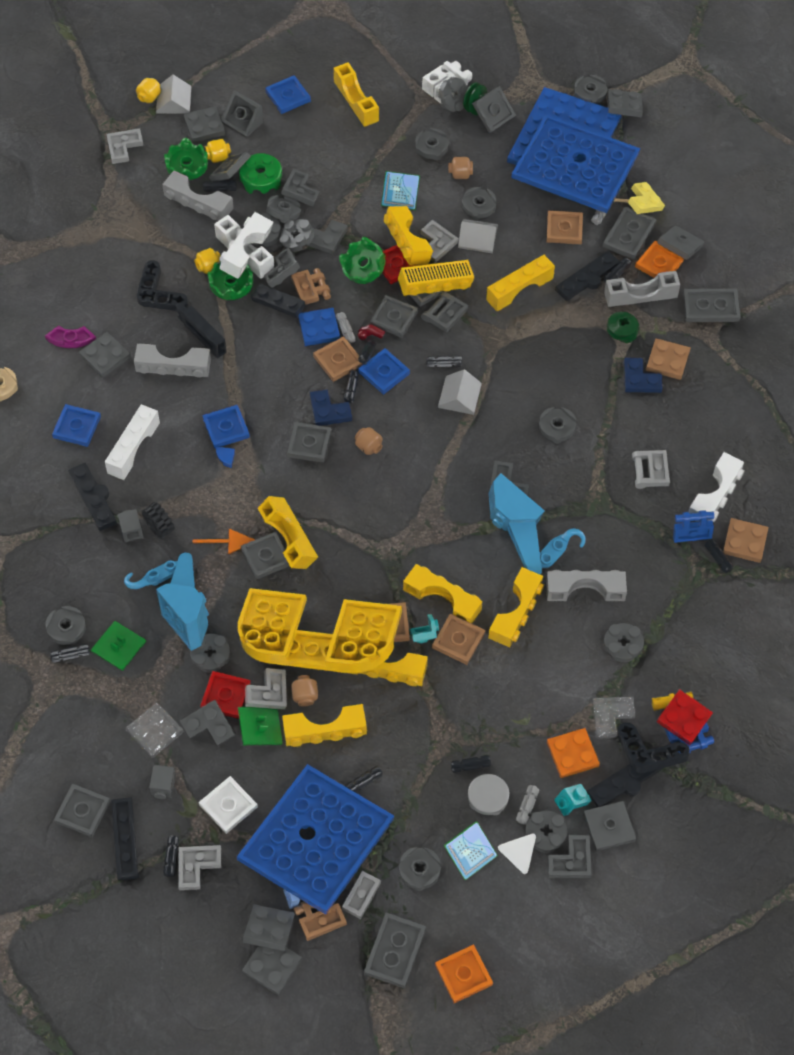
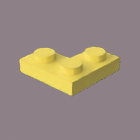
[628,182,665,214]

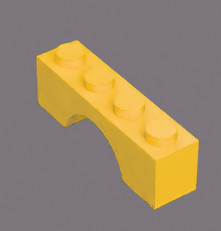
[334,62,379,127]
[384,206,433,265]
[486,255,555,311]
[258,496,318,569]
[403,564,482,624]
[488,567,544,648]
[352,653,428,686]
[282,704,367,747]

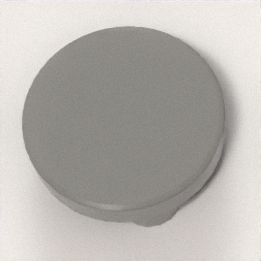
[468,774,509,815]

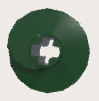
[463,82,487,115]
[607,311,639,343]

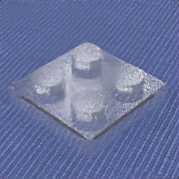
[126,703,184,758]

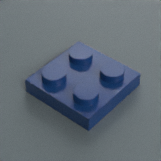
[265,75,311,114]
[298,308,340,346]
[358,348,410,395]
[52,404,101,447]
[202,405,250,449]

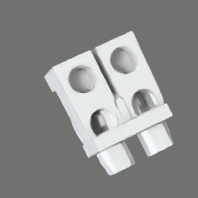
[422,61,472,103]

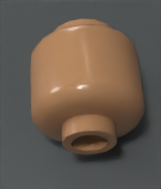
[448,157,473,179]
[355,427,383,455]
[292,675,318,706]

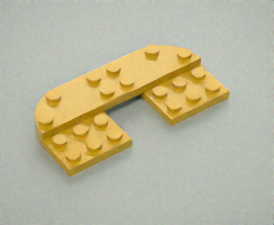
[238,588,402,674]

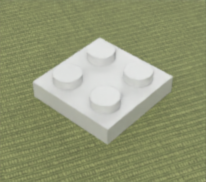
[199,776,258,834]

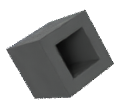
[118,509,143,542]
[149,765,176,799]

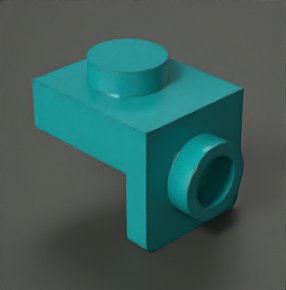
[410,614,439,643]
[554,784,592,816]

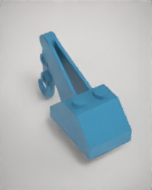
[489,474,586,575]
[124,553,209,651]

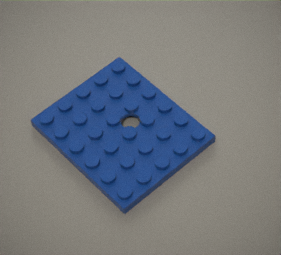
[507,87,622,165]
[511,114,640,213]
[237,764,394,915]

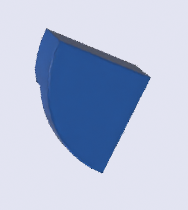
[216,447,235,468]

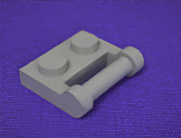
[632,450,670,489]

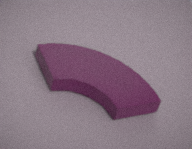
[45,325,96,348]

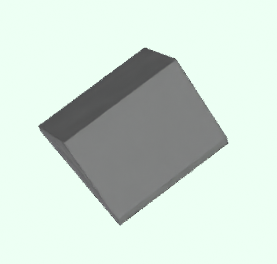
[156,75,191,114]
[458,219,498,254]
[438,369,482,415]

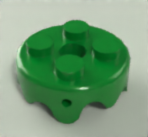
[164,138,208,180]
[239,153,282,194]
[339,237,386,284]
[208,262,253,300]

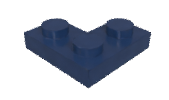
[624,358,662,393]
[310,389,352,426]

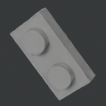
[342,871,381,919]

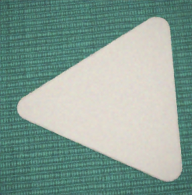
[498,834,536,874]

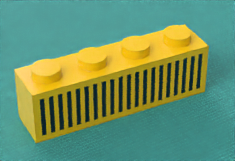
[398,260,474,296]

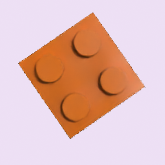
[635,241,684,278]
[547,728,600,778]
[435,944,493,1003]

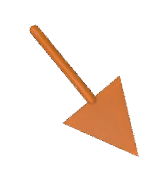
[192,529,255,554]

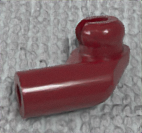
[358,324,385,340]

